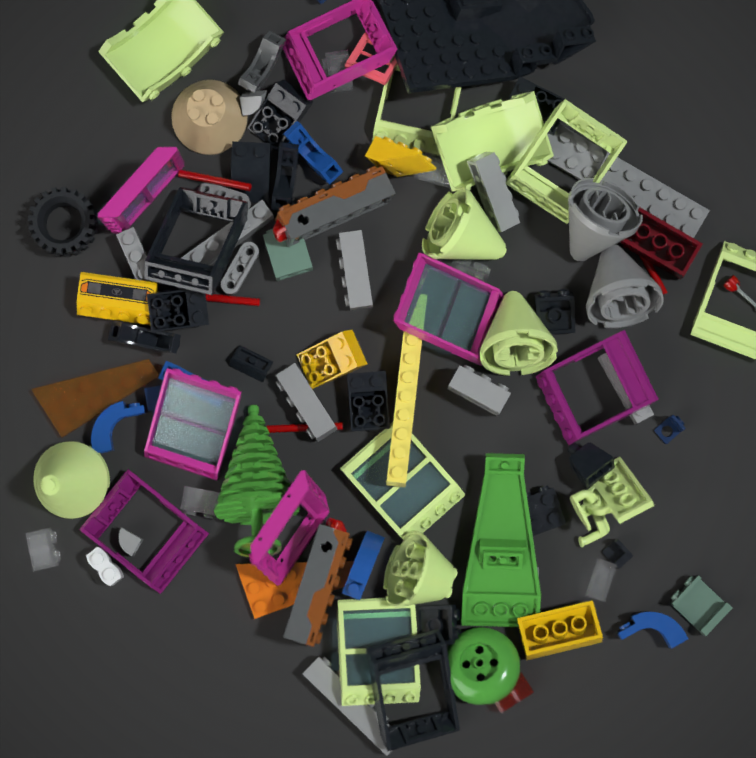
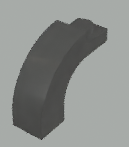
[238,31,286,93]

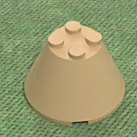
[172,80,247,155]

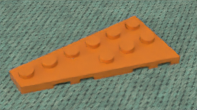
[235,561,354,619]

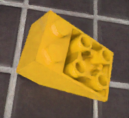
[365,136,436,177]
[296,330,367,389]

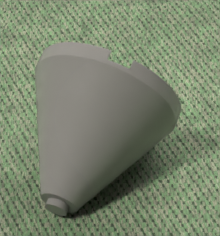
[568,178,643,261]
[586,244,664,328]

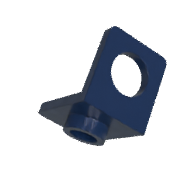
[654,415,686,444]

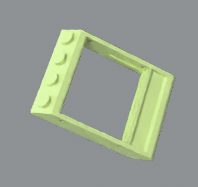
[372,54,462,155]
[506,99,627,224]
[690,241,756,359]

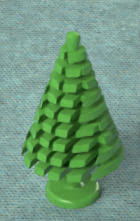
[214,405,300,557]

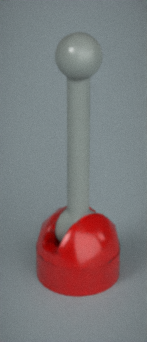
[723,275,756,310]

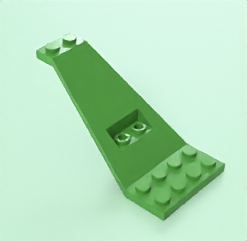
[461,453,541,627]

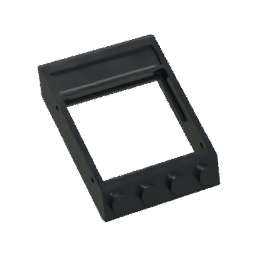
[144,187,248,295]
[366,629,460,751]

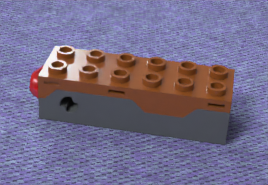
[273,166,396,247]
[284,518,352,647]

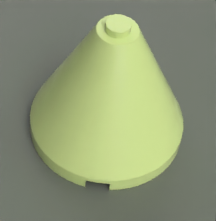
[422,186,507,260]
[480,291,558,376]
[34,441,110,519]

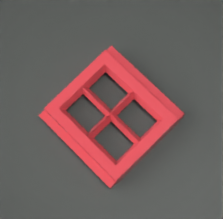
[345,32,398,85]

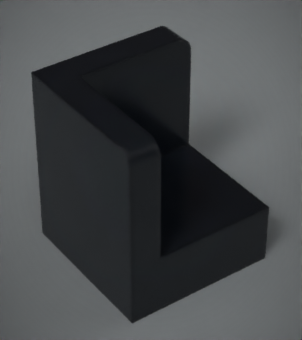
[602,539,633,569]

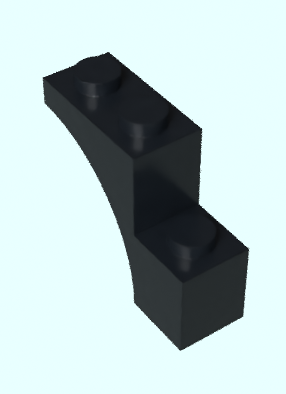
[108,321,181,354]

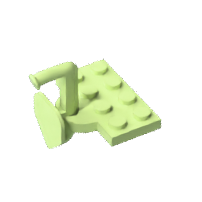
[570,457,654,548]

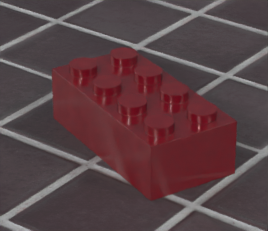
[618,207,703,280]

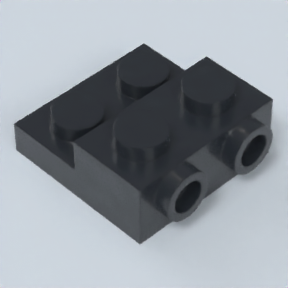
[534,289,575,334]
[527,485,566,536]
[415,605,461,645]

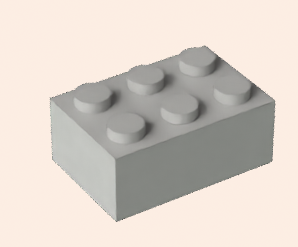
[448,365,511,416]

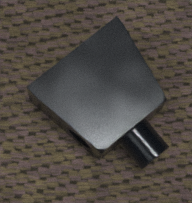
[568,442,615,489]

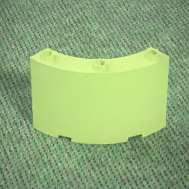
[98,0,224,102]
[431,91,554,192]

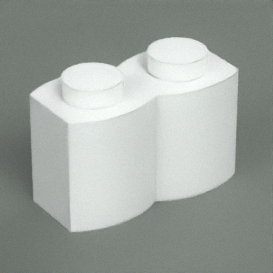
[86,547,124,586]

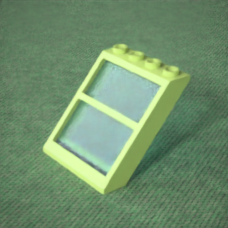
[340,422,465,541]
[336,598,421,706]

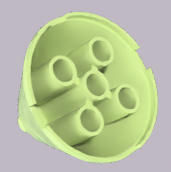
[383,531,457,607]

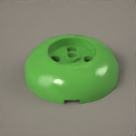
[447,627,520,705]

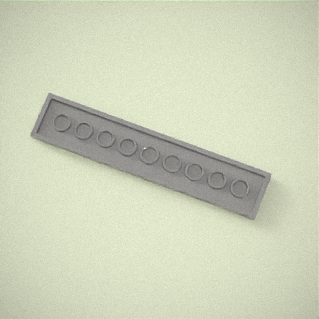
[547,124,710,238]

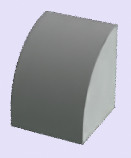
[240,90,267,116]
[119,528,144,556]

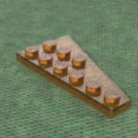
[31,359,159,438]

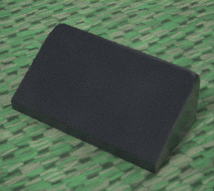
[229,345,273,382]

